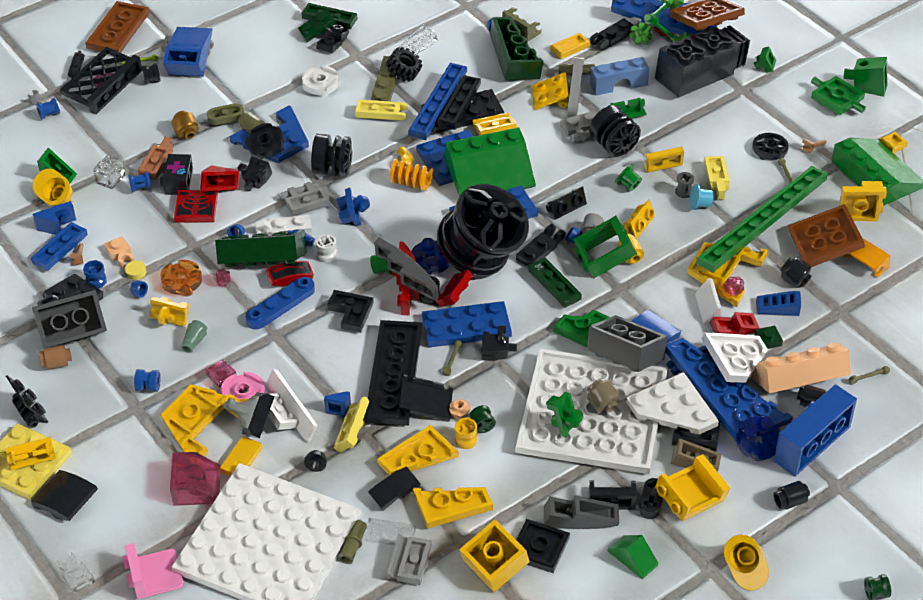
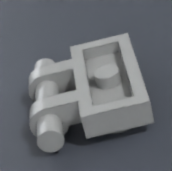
[560,111,597,142]
[281,181,330,216]

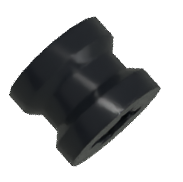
[142,63,161,84]

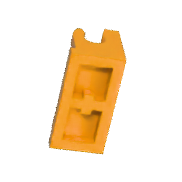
[844,239,890,277]

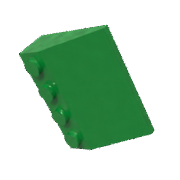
[444,127,536,197]
[831,137,923,206]

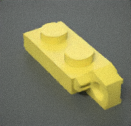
[704,156,730,200]

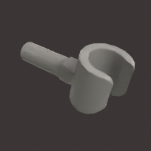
[28,90,48,105]

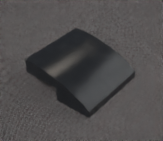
[30,470,98,521]

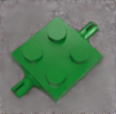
[811,76,866,115]

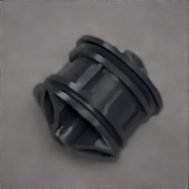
[437,184,529,277]

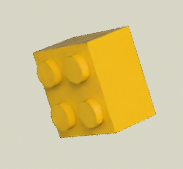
[459,519,530,593]

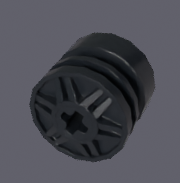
[589,105,641,157]
[311,133,353,177]

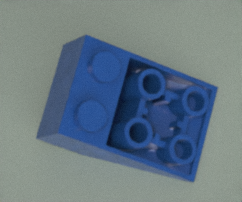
[163,27,213,77]

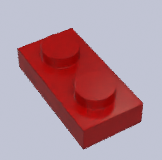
[436,270,473,307]

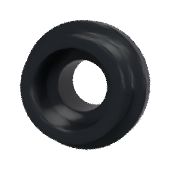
[304,450,327,472]

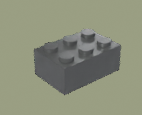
[32,290,107,348]
[587,315,667,372]

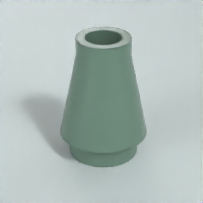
[181,320,208,353]

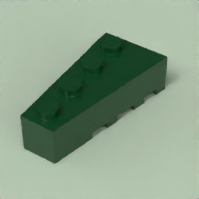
[490,17,543,80]
[215,229,307,267]

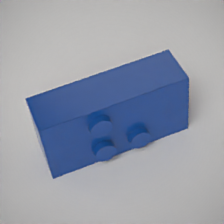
[774,384,857,477]

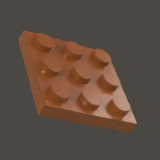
[669,0,745,30]
[788,204,865,267]

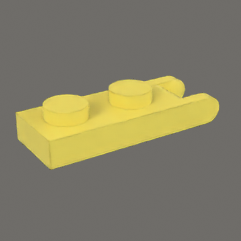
[355,99,408,121]
[334,397,369,453]

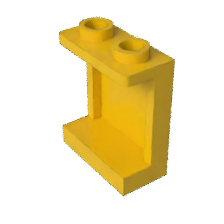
[655,454,731,521]

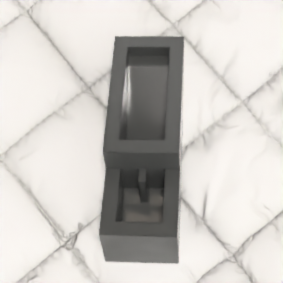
[544,496,619,529]

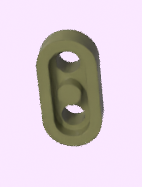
[207,103,244,126]

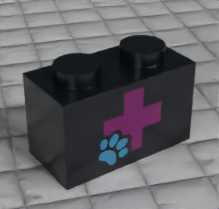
[160,154,193,195]

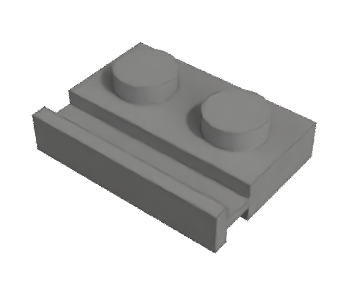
[387,534,432,585]

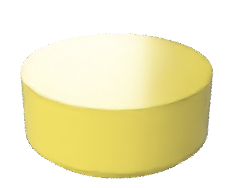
[125,260,147,280]

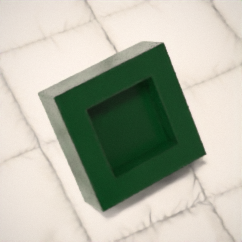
[754,325,783,349]

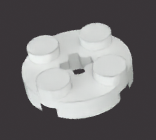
[302,66,339,98]

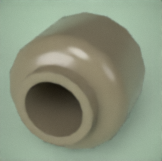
[587,379,620,413]

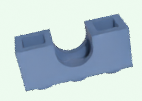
[590,57,649,96]

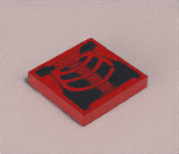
[174,190,218,222]

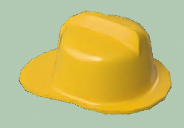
[32,169,73,206]
[724,534,769,591]

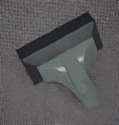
[223,392,275,438]

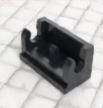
[589,480,637,510]

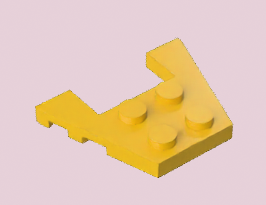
[687,242,768,307]
[161,384,248,467]

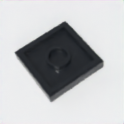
[516,519,570,574]

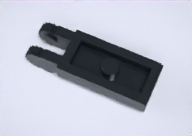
[589,18,634,50]
[516,224,566,266]

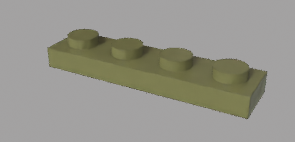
[370,56,397,102]

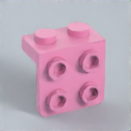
[122,543,184,600]

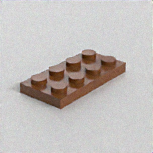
[85,1,150,53]

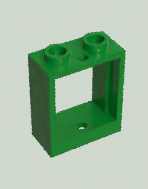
[574,216,637,278]

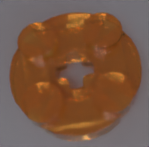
[160,260,202,297]

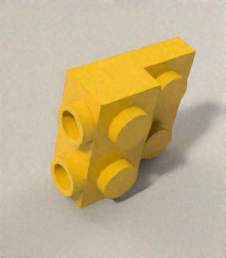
[839,181,887,221]

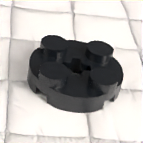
[246,123,285,160]

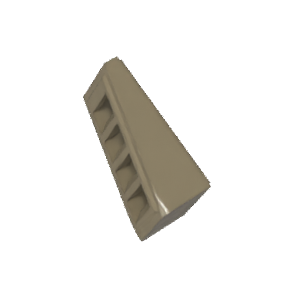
[670,438,722,472]

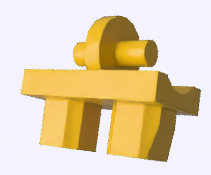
[150,297,189,327]

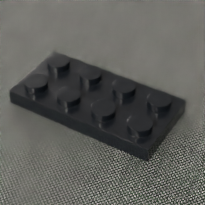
[421,89,504,134]

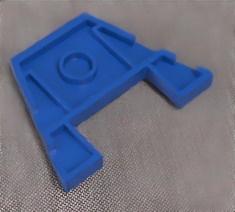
[229,105,309,163]

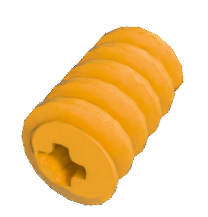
[390,158,433,191]

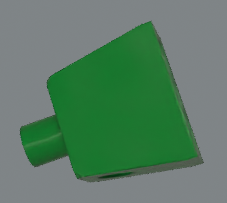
[843,57,888,97]

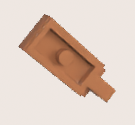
[138,136,173,180]

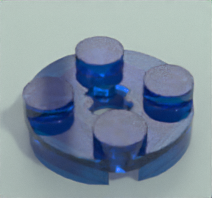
[411,238,450,275]
[736,416,779,461]

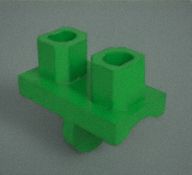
[546,392,584,437]

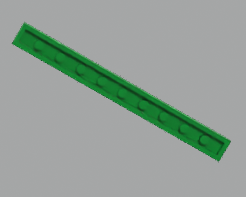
[696,166,828,273]

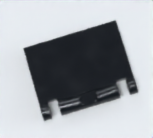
[398,374,453,422]

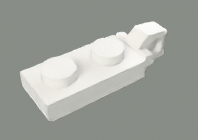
[255,214,312,236]

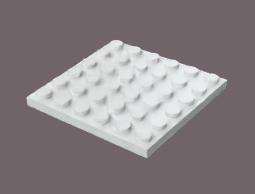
[515,349,668,474]
[172,463,363,600]

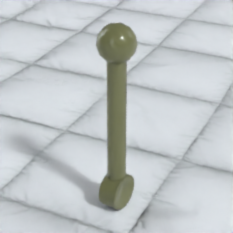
[778,158,793,183]
[443,340,462,376]
[849,366,890,384]

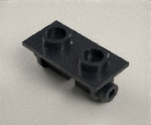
[546,186,587,220]

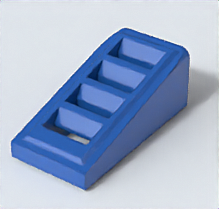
[756,291,801,316]

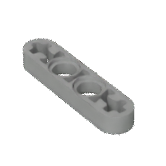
[567,57,584,117]

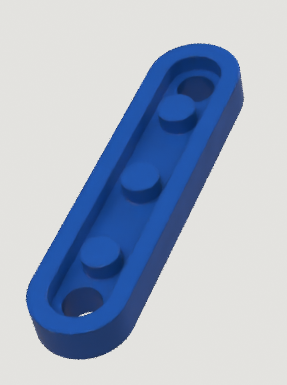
[245,277,315,330]

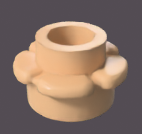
[449,399,471,420]

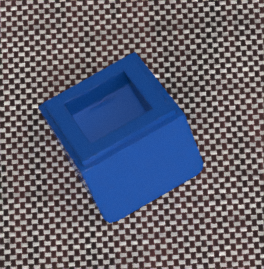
[324,391,351,417]

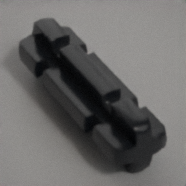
[67,51,85,79]

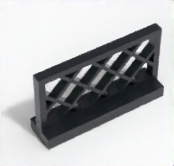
[60,47,142,114]

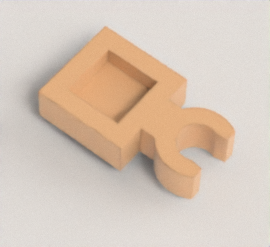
[104,236,134,268]

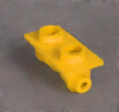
[623,199,655,238]
[5,437,56,470]

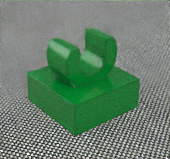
[753,46,776,73]

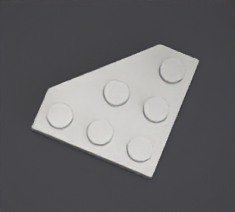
[702,332,768,383]
[626,372,719,435]

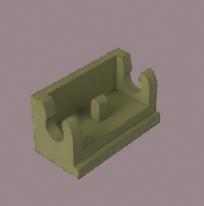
[502,7,541,41]

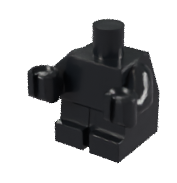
[237,156,272,191]
[481,325,517,361]

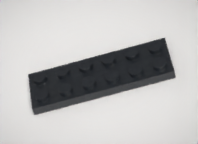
[365,320,423,426]

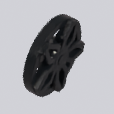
[752,133,789,160]

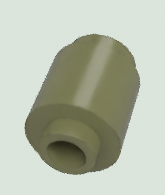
[238,112,265,135]

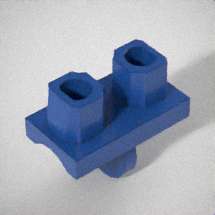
[337,187,370,226]

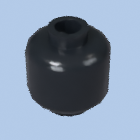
[780,257,812,288]

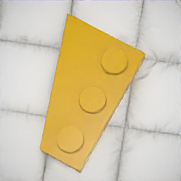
[377,425,459,476]
[413,487,493,529]

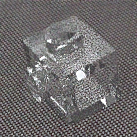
[93,155,125,189]

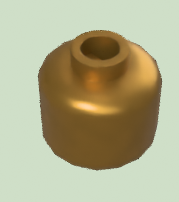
[171,111,199,139]

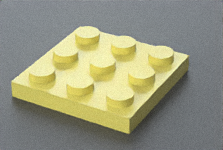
[0,423,72,500]

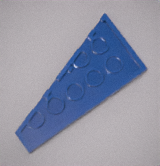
[611,0,717,36]
[665,338,793,444]

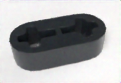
[639,478,663,519]

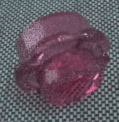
[216,267,231,287]
[724,276,744,295]

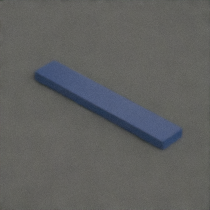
[408,63,467,140]

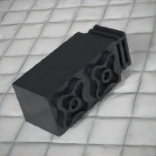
[655,25,750,98]

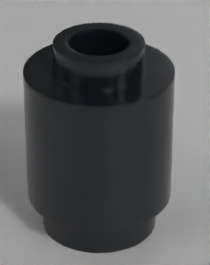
[797,385,826,407]
[773,481,810,510]

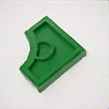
[553,310,610,347]

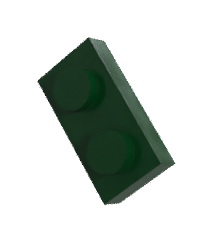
[298,8,337,43]

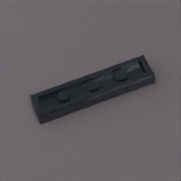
[437,75,481,130]

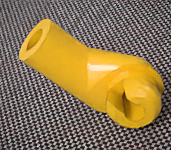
[397,147,414,167]

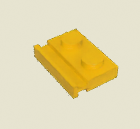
[472,112,517,135]

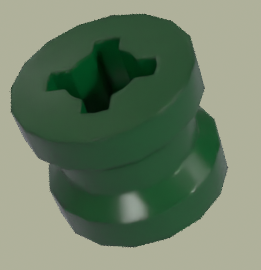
[469,405,496,433]
[864,574,892,600]

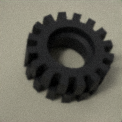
[386,47,422,82]

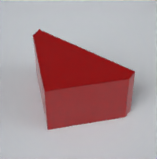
[200,165,239,191]

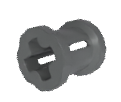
[675,172,694,198]

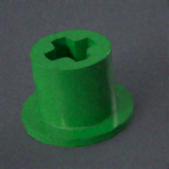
[615,164,642,191]
[370,255,392,275]

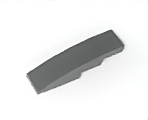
[374,237,438,301]

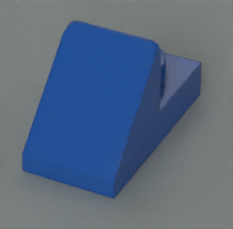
[32,201,76,235]

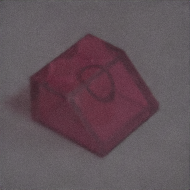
[170,452,221,506]

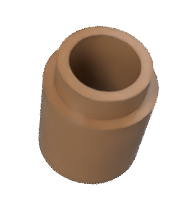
[39,345,72,369]

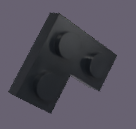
[327,290,374,333]

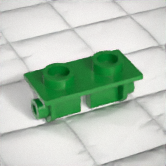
[608,97,647,118]

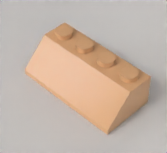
[752,343,851,394]

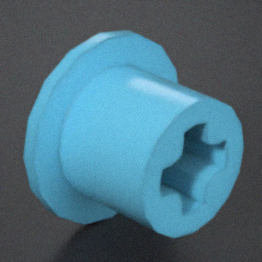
[689,184,713,210]

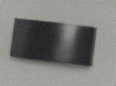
[316,25,349,53]
[368,466,421,511]

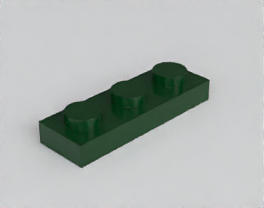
[301,3,358,29]
[528,257,582,308]

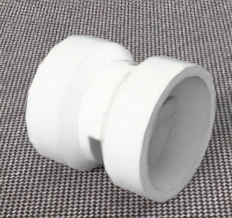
[316,234,337,263]

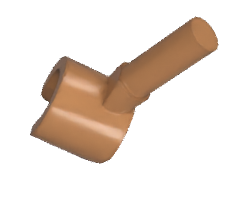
[800,138,827,153]
[70,243,84,265]

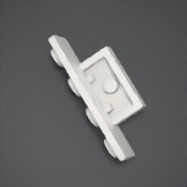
[266,370,317,442]

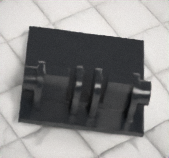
[5,375,48,428]

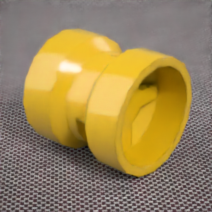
[455,418,477,449]

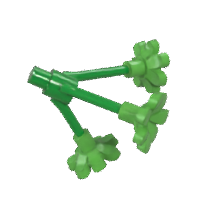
[630,0,690,45]

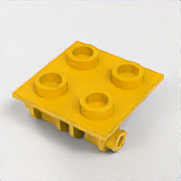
[532,72,569,110]

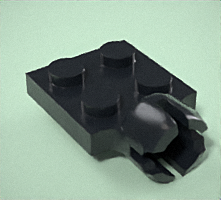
[37,274,103,305]

